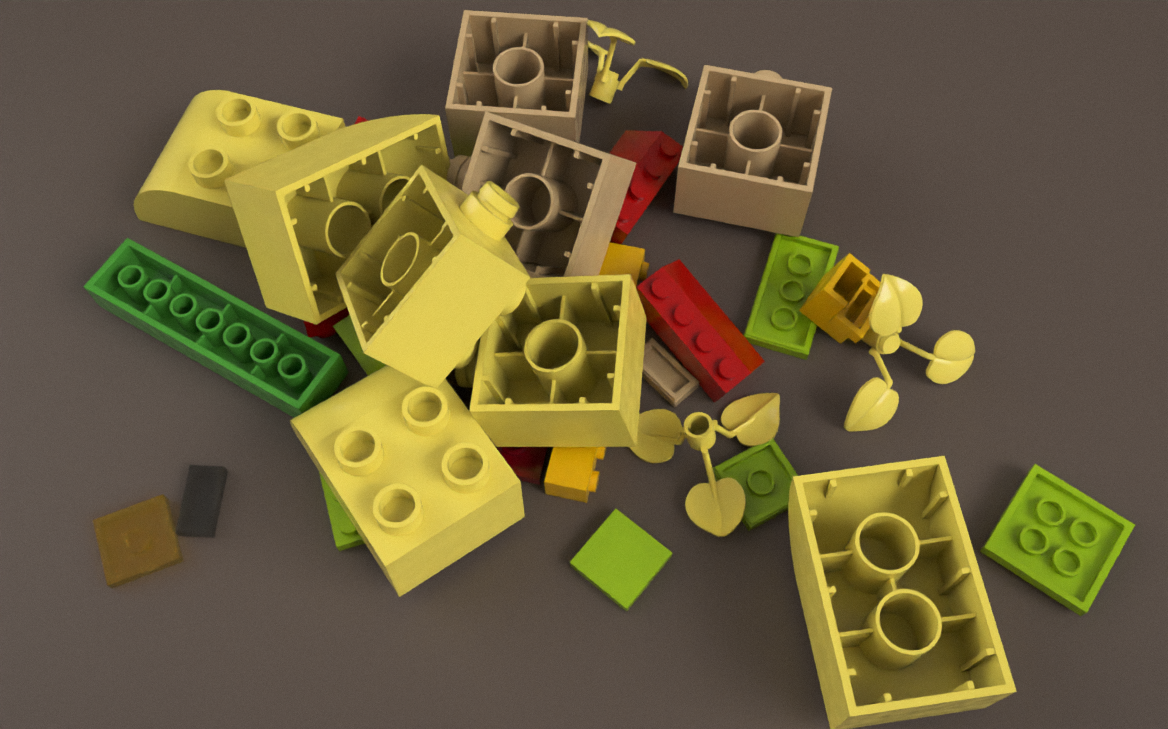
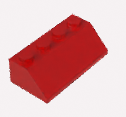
[609,130,683,244]
[636,259,765,403]

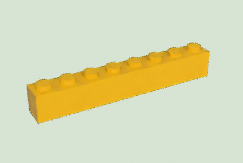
[544,242,650,503]

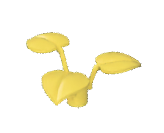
[587,20,688,104]
[844,274,976,432]
[629,393,780,537]

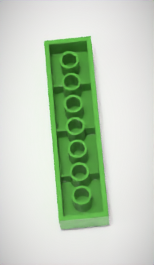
[83,238,349,418]

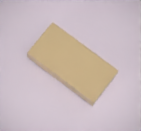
[642,338,699,408]

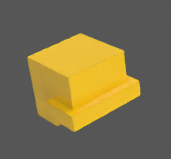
[799,253,881,344]

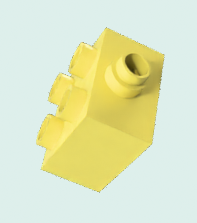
[335,165,530,389]
[454,274,647,447]

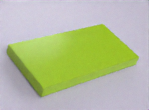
[744,233,839,360]

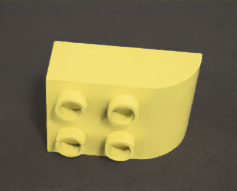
[134,90,346,248]
[224,114,450,325]
[290,365,525,597]
[788,456,1017,729]

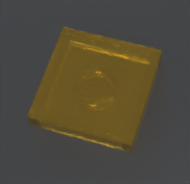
[93,494,184,589]

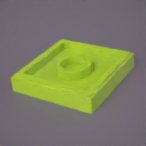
[713,439,798,531]
[569,508,673,612]

